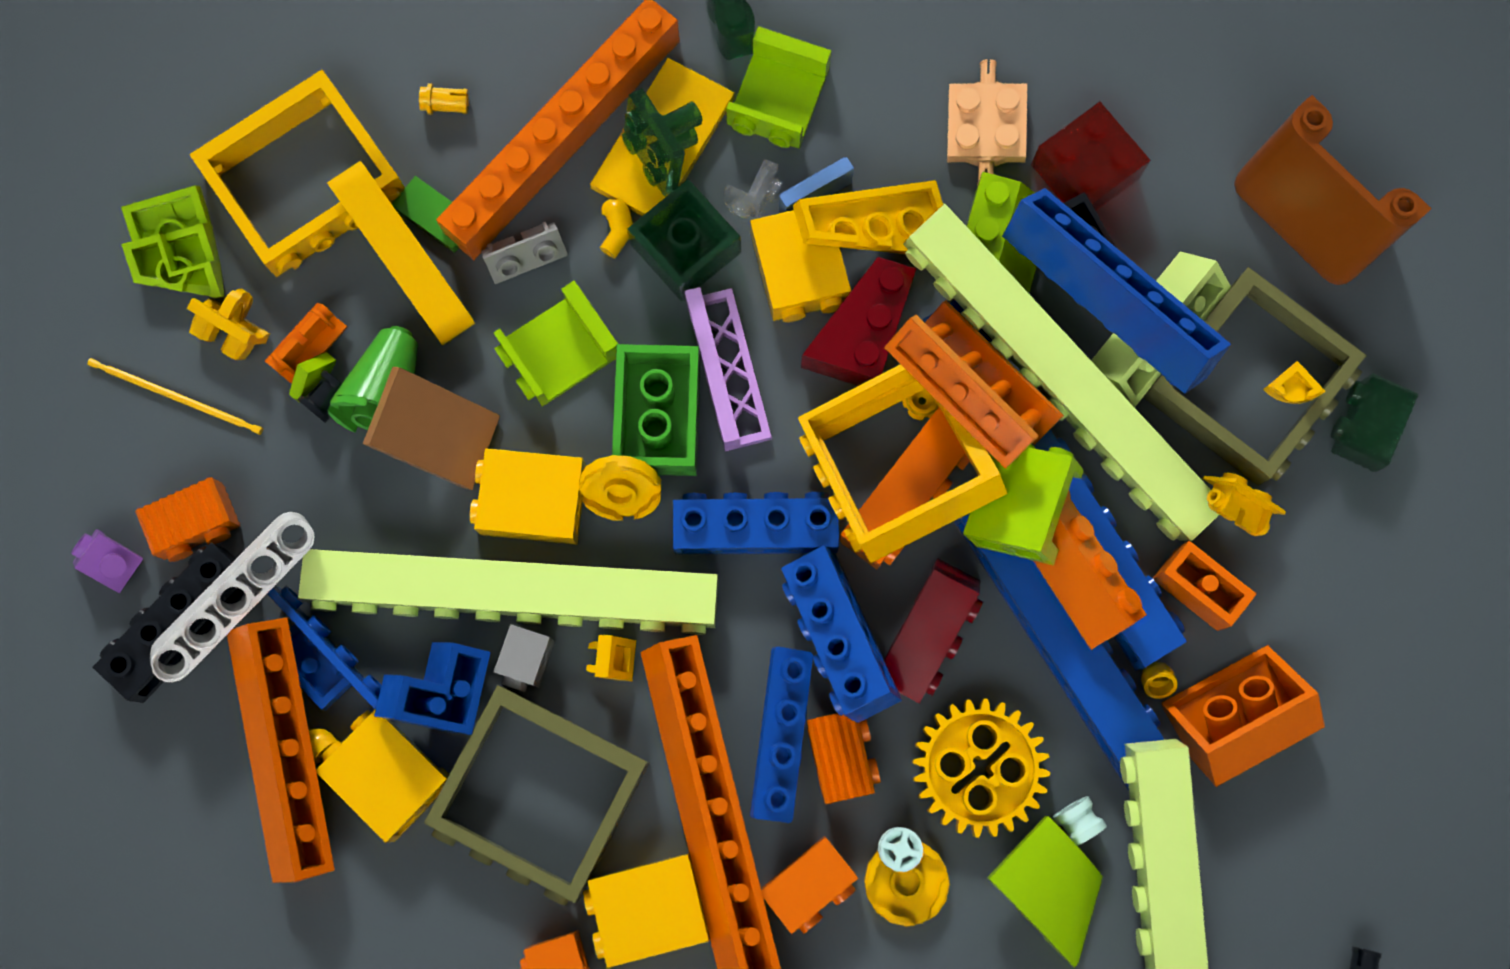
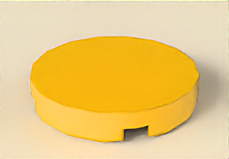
[579,455,661,521]
[864,840,950,927]

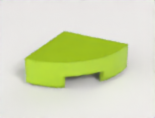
[289,352,336,403]

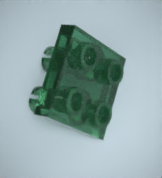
[622,88,702,197]

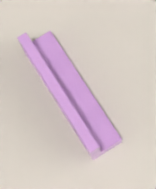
[685,287,772,451]

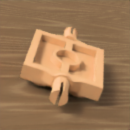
[947,59,1027,185]

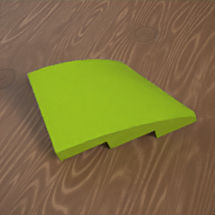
[121,185,224,298]
[987,816,1103,968]

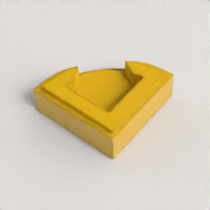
[1263,361,1326,404]

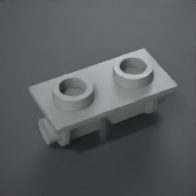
[481,221,568,284]

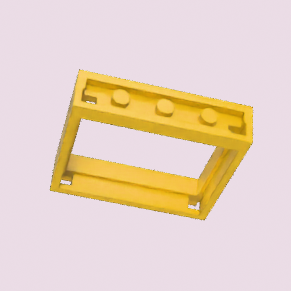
[189,69,405,278]
[798,364,1008,563]

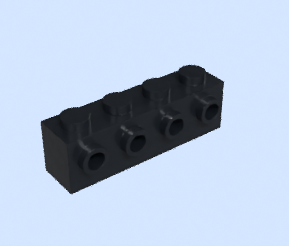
[92,542,244,703]

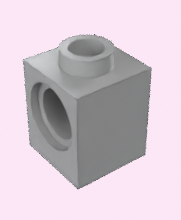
[493,624,555,692]

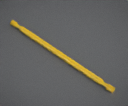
[87,358,263,435]

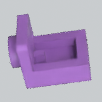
[71,529,143,593]

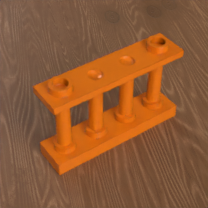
[884,300,1064,469]

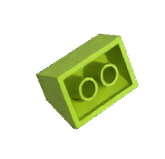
[966,171,1036,293]

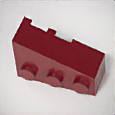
[801,257,916,386]
[884,558,983,704]

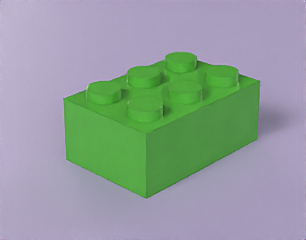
[612,344,701,476]

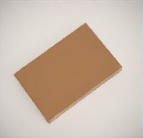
[363,367,500,490]

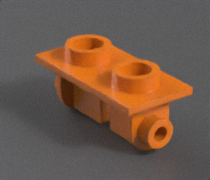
[265,302,348,384]

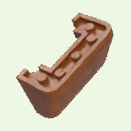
[1234,95,1432,285]

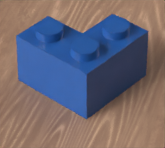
[374,642,491,735]

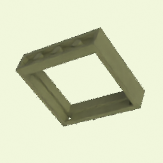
[1143,267,1367,486]
[424,685,650,906]

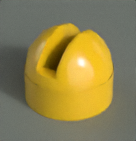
[1141,661,1178,699]
[309,728,338,765]

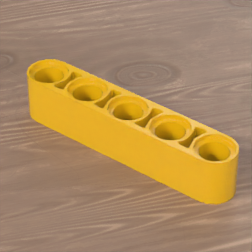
[327,160,476,346]

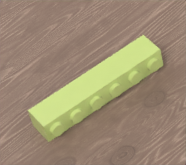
[1120,739,1208,969]

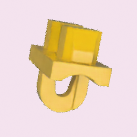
[187,288,270,360]

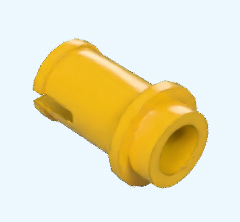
[419,83,469,115]

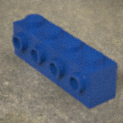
[673,492,839,555]
[781,545,902,723]

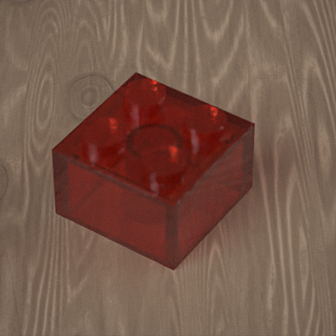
[1031,102,1151,211]

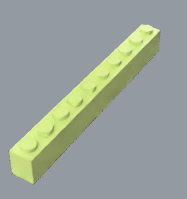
[903,204,1219,541]
[298,549,719,635]

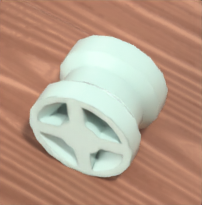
[1052,796,1107,846]
[878,827,923,872]

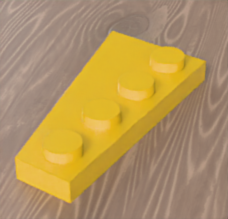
[793,180,943,254]

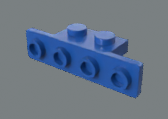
[267,586,381,711]
[750,647,813,823]

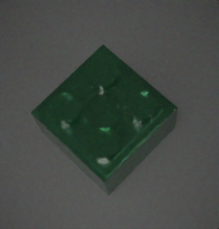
[627,179,741,302]

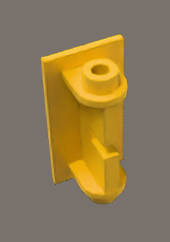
[1203,473,1286,536]

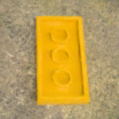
[590,58,735,225]

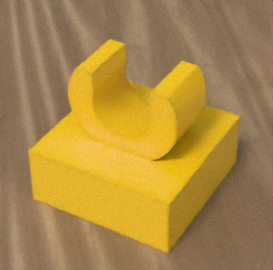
[586,635,636,682]

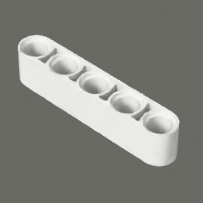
[150,512,315,682]

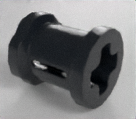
[297,370,342,423]

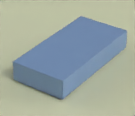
[779,157,854,213]

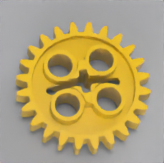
[911,698,1051,838]

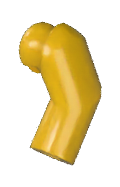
[599,199,634,259]

